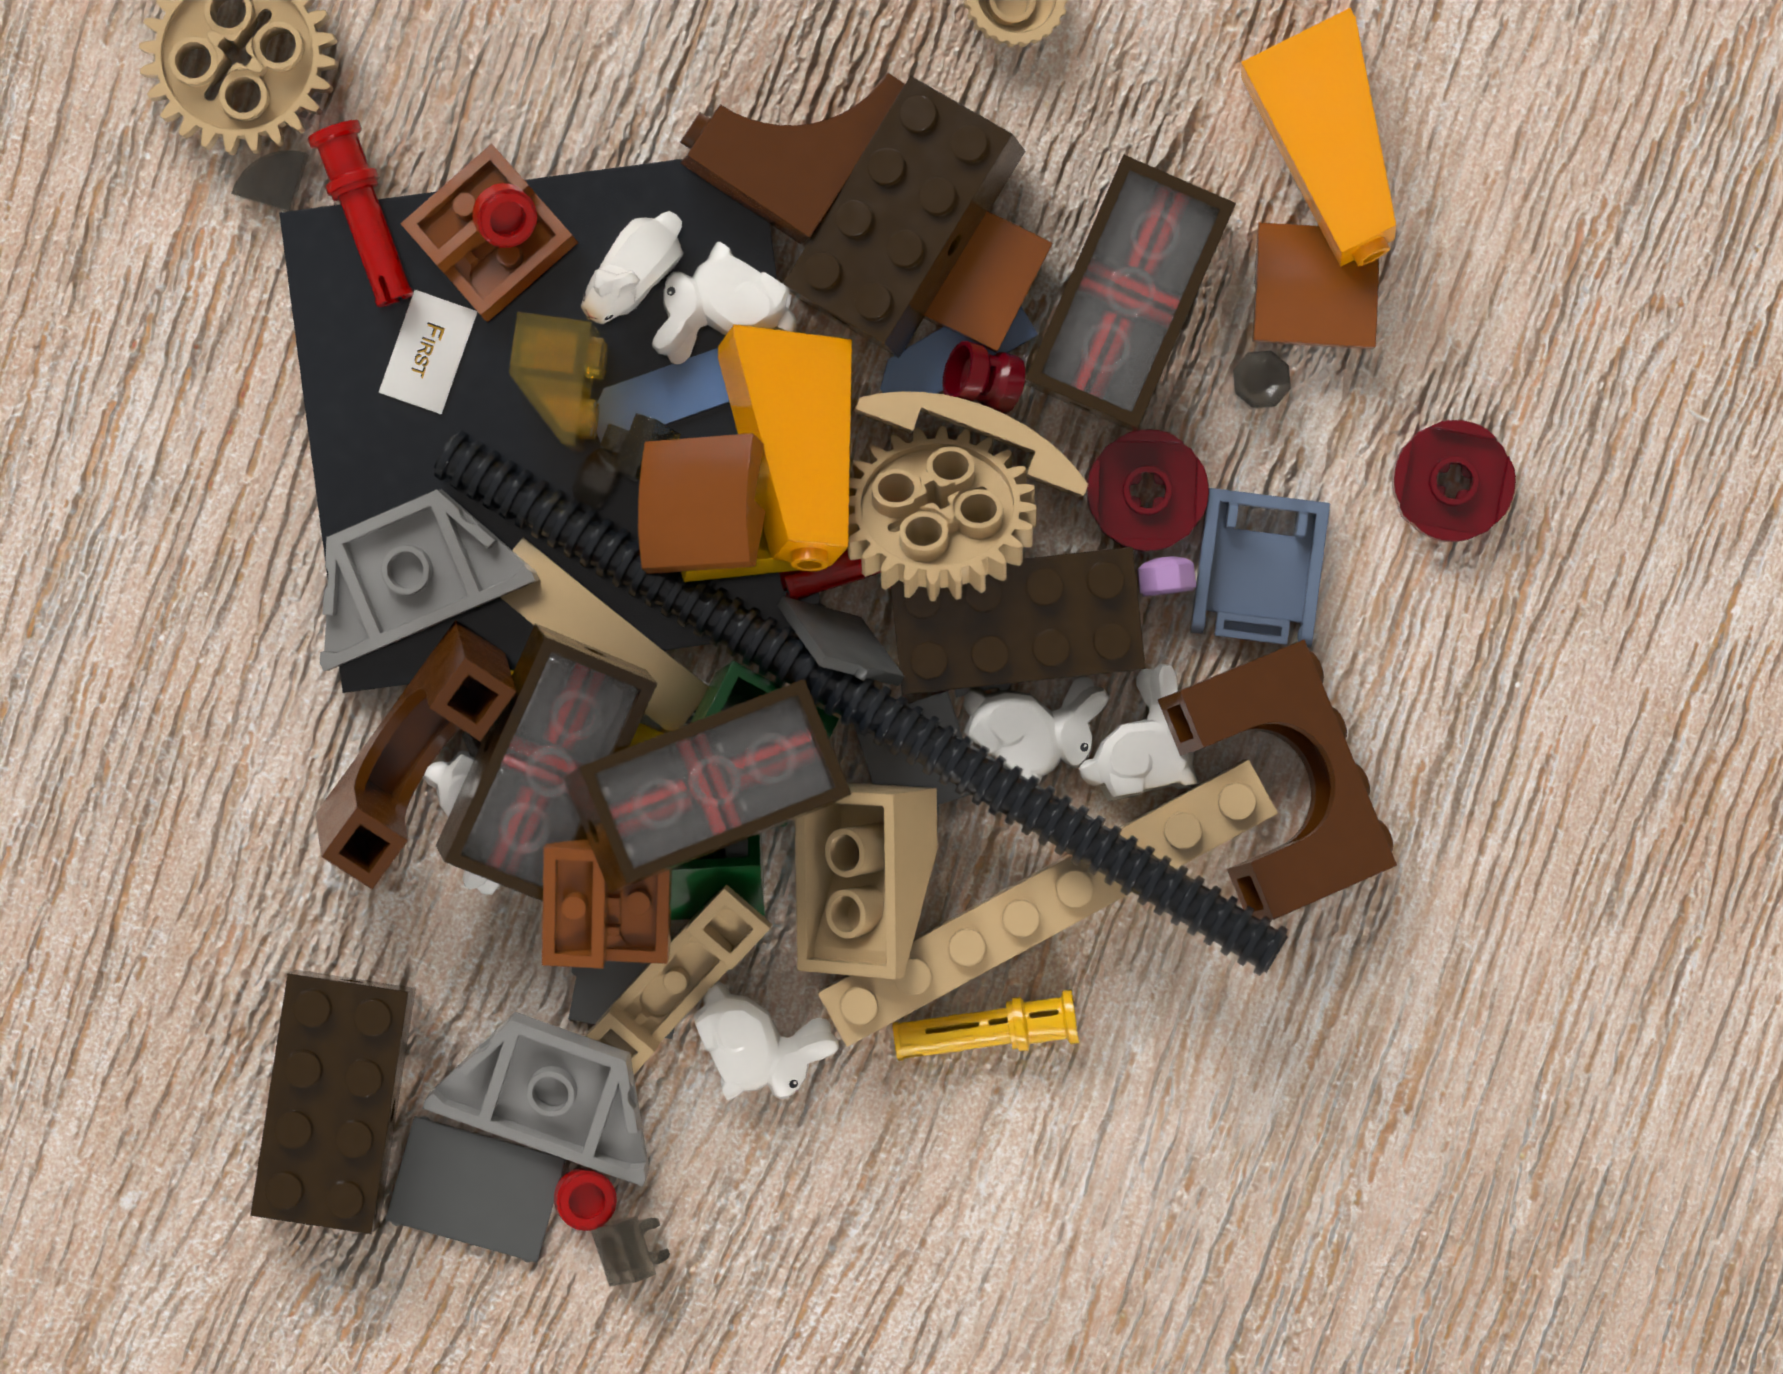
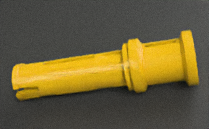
[892,989,1079,1061]

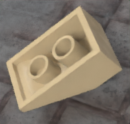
[795,783,938,979]

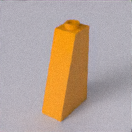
[1241,8,1396,267]
[718,324,852,571]

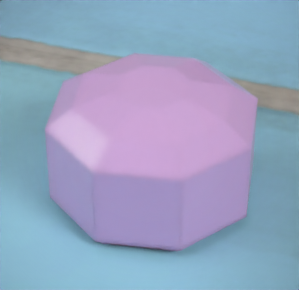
[1137,556,1196,597]

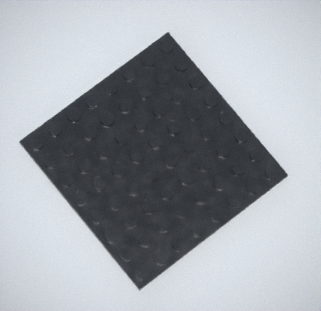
[279,159,820,693]

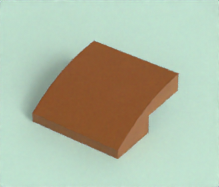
[400,143,579,322]
[924,211,1053,353]
[1252,222,1379,349]
[638,433,765,574]
[542,839,672,969]

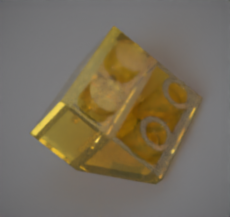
[509,312,608,452]

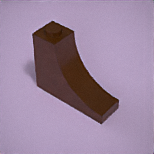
[680,73,905,244]

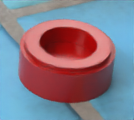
[472,183,537,248]
[554,1168,617,1231]

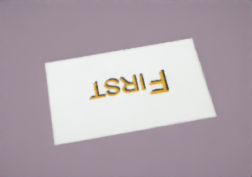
[379,290,477,415]

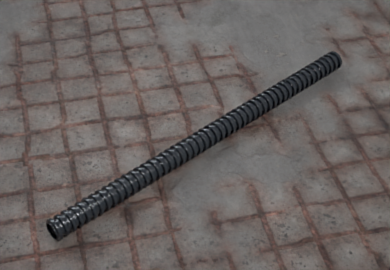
[434,430,1288,976]

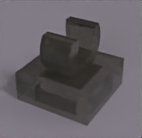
[600,413,681,484]
[591,1217,670,1286]

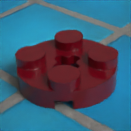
[1392,420,1516,542]
[1086,429,1209,552]

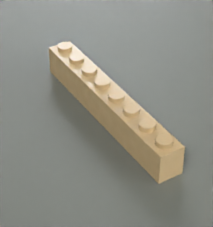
[818,759,1278,1047]

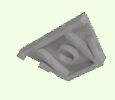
[320,489,540,672]
[423,1012,649,1187]

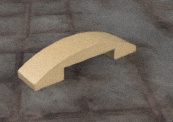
[852,391,1088,497]
[500,537,709,732]
[585,884,773,1074]

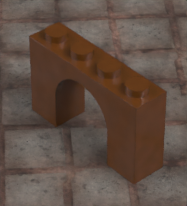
[315,620,516,890]
[1157,640,1397,920]

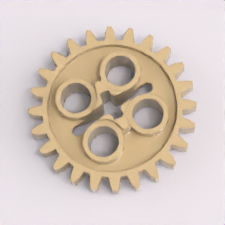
[139,0,338,155]
[848,426,1037,601]

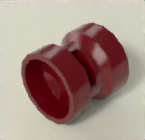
[942,341,1026,414]

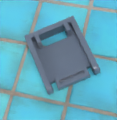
[1190,488,1330,648]

